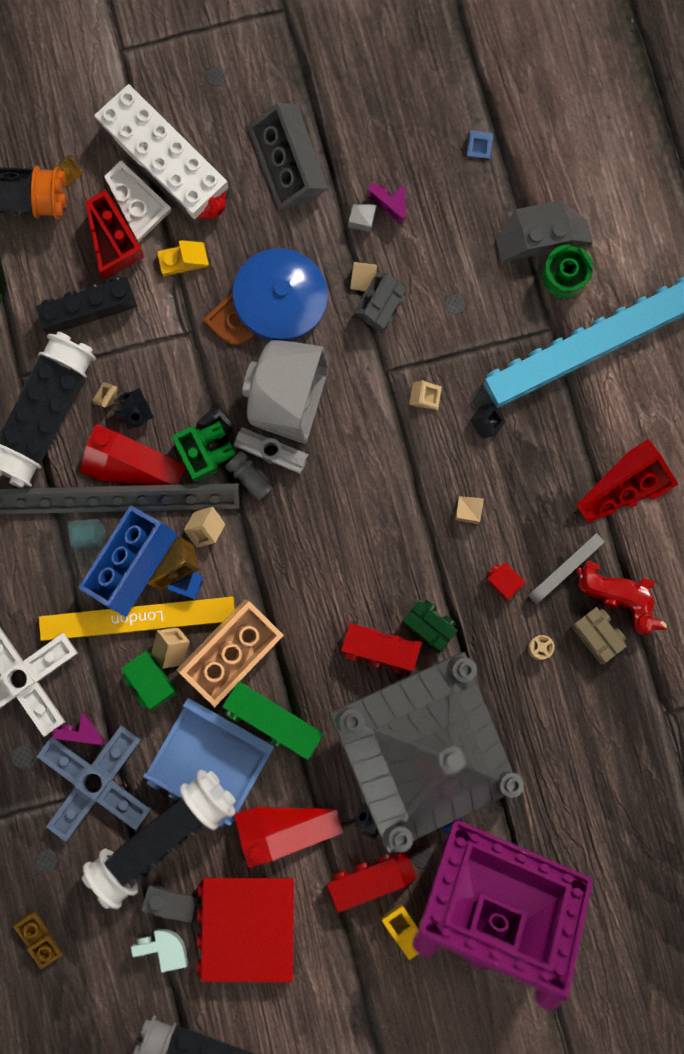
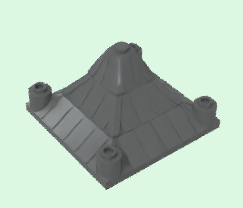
[329,652,524,853]

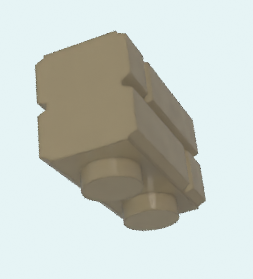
[571,607,627,665]

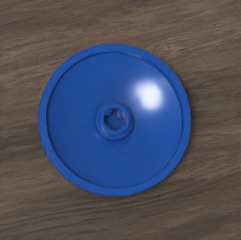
[233,248,328,341]

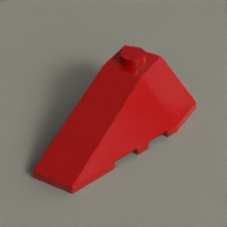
[234,806,343,868]

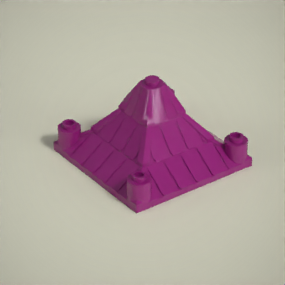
[412,819,593,1011]

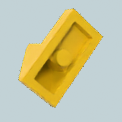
[157,240,209,276]

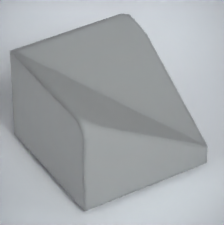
[348,204,376,232]

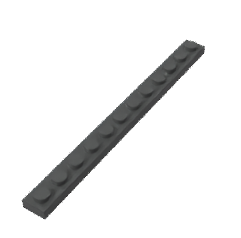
[0,483,240,514]

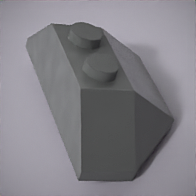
[496,200,593,263]

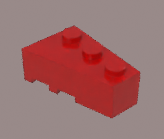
[85,190,145,281]
[341,623,422,676]
[327,850,417,912]

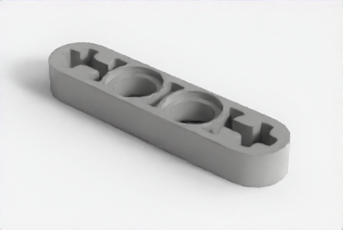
[528,533,605,604]

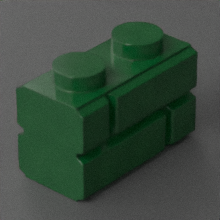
[401,600,458,654]

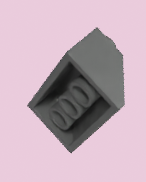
[248,102,329,210]

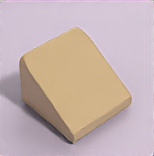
[350,262,377,292]
[409,381,442,410]

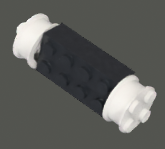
[0,331,96,489]
[82,770,236,909]

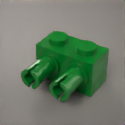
[172,421,236,482]

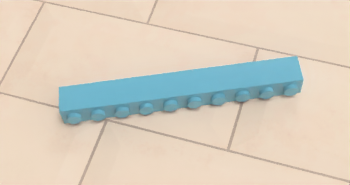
[483,277,684,409]

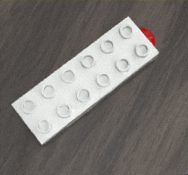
[94,84,230,226]

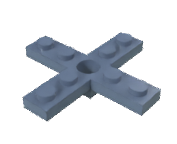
[37,725,152,842]

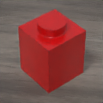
[486,562,526,601]

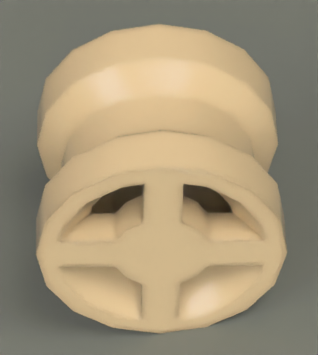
[528,635,554,660]

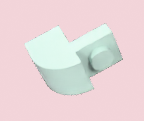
[131,928,189,972]

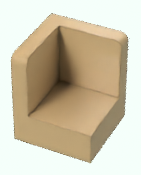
[184,506,225,548]
[151,627,190,669]

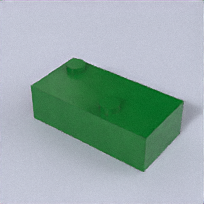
[223,681,324,760]

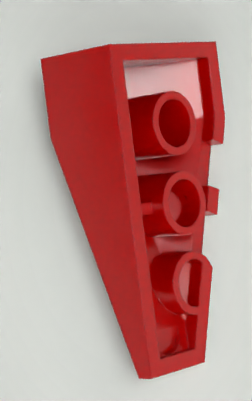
[80,424,187,485]
[576,438,678,522]

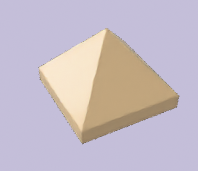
[92,382,117,408]

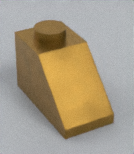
[147,537,200,591]

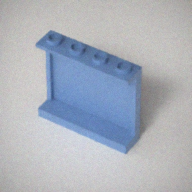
[143,698,275,827]

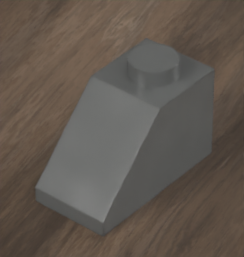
[141,884,199,923]

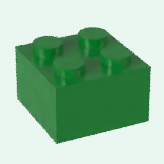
[121,651,179,711]

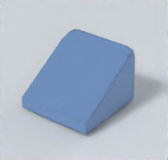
[467,130,493,159]

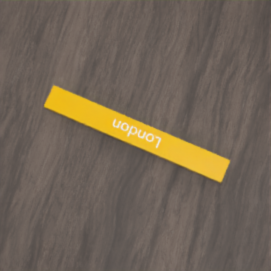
[39,597,235,641]

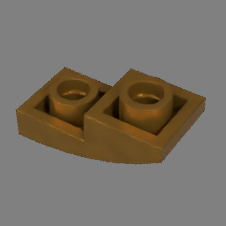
[13,909,62,970]

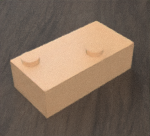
[176,599,284,707]

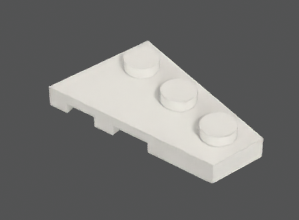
[104,161,172,243]

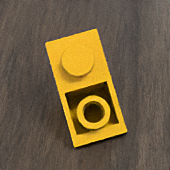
[381,904,419,960]

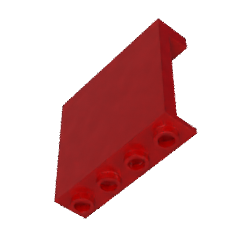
[197,876,294,982]

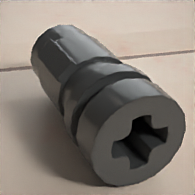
[225,451,273,501]

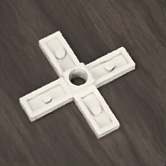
[0,628,78,737]

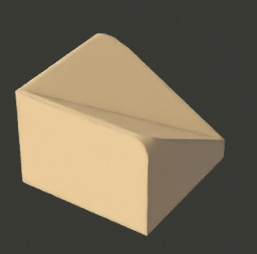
[455,496,484,524]

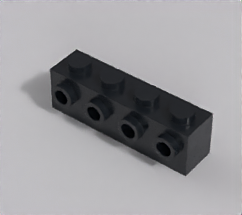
[36,277,138,335]

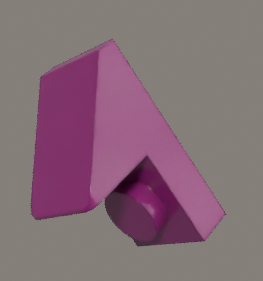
[367,182,406,226]
[53,712,106,745]

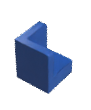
[167,573,204,600]

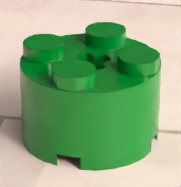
[542,244,593,299]

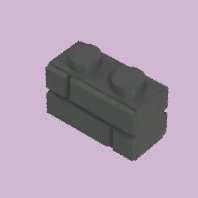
[354,272,406,329]

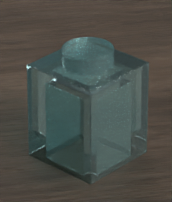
[68,519,106,549]

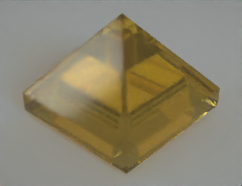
[52,155,84,188]

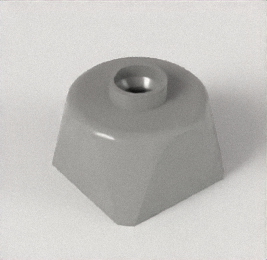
[243,340,329,444]

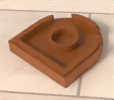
[203,292,256,345]

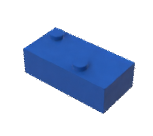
[78,505,178,617]

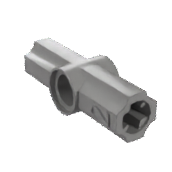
[234,427,308,474]

